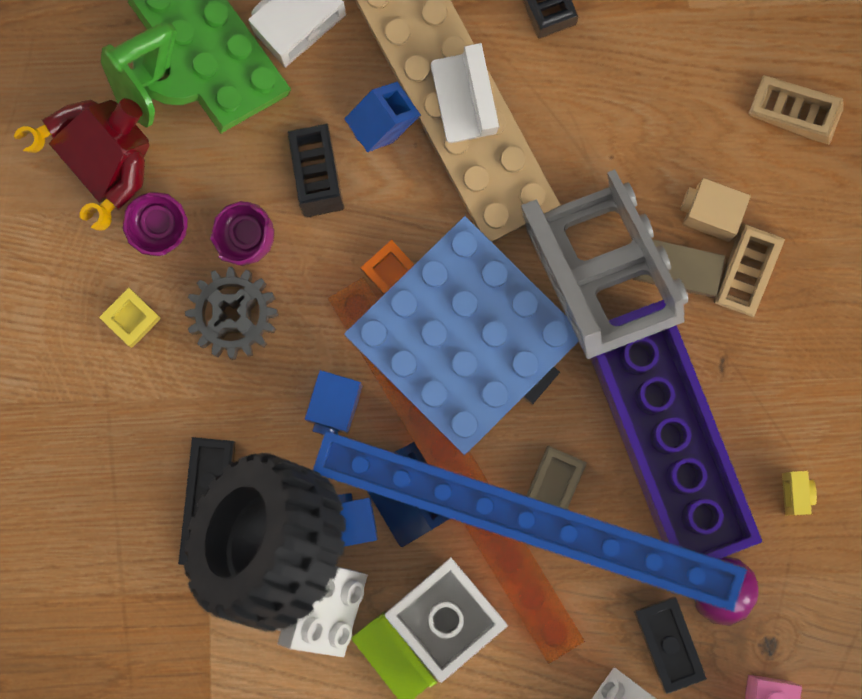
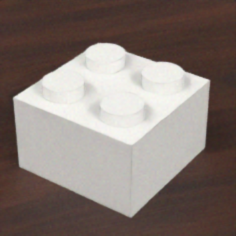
[384,557,508,683]

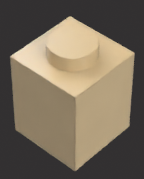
[680,178,751,242]

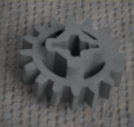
[185,267,279,360]

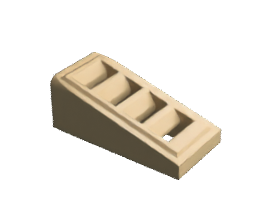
[749,75,844,145]
[714,223,785,317]

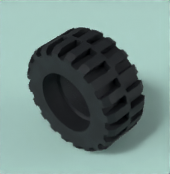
[184,453,346,631]

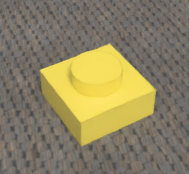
[99,288,161,348]
[782,471,817,515]

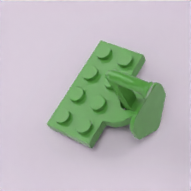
[101,0,291,133]

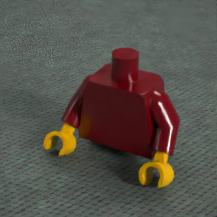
[14,98,150,231]

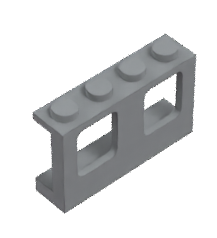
[521,170,688,359]

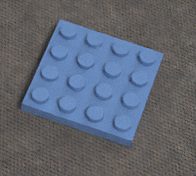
[344,216,579,456]

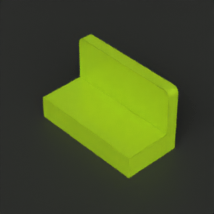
[351,611,438,699]

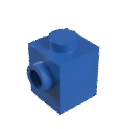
[344,81,421,152]
[305,370,363,435]
[338,493,379,547]

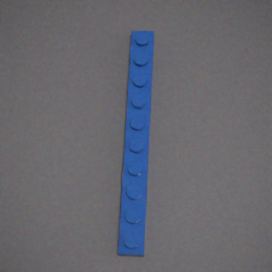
[313,431,747,612]

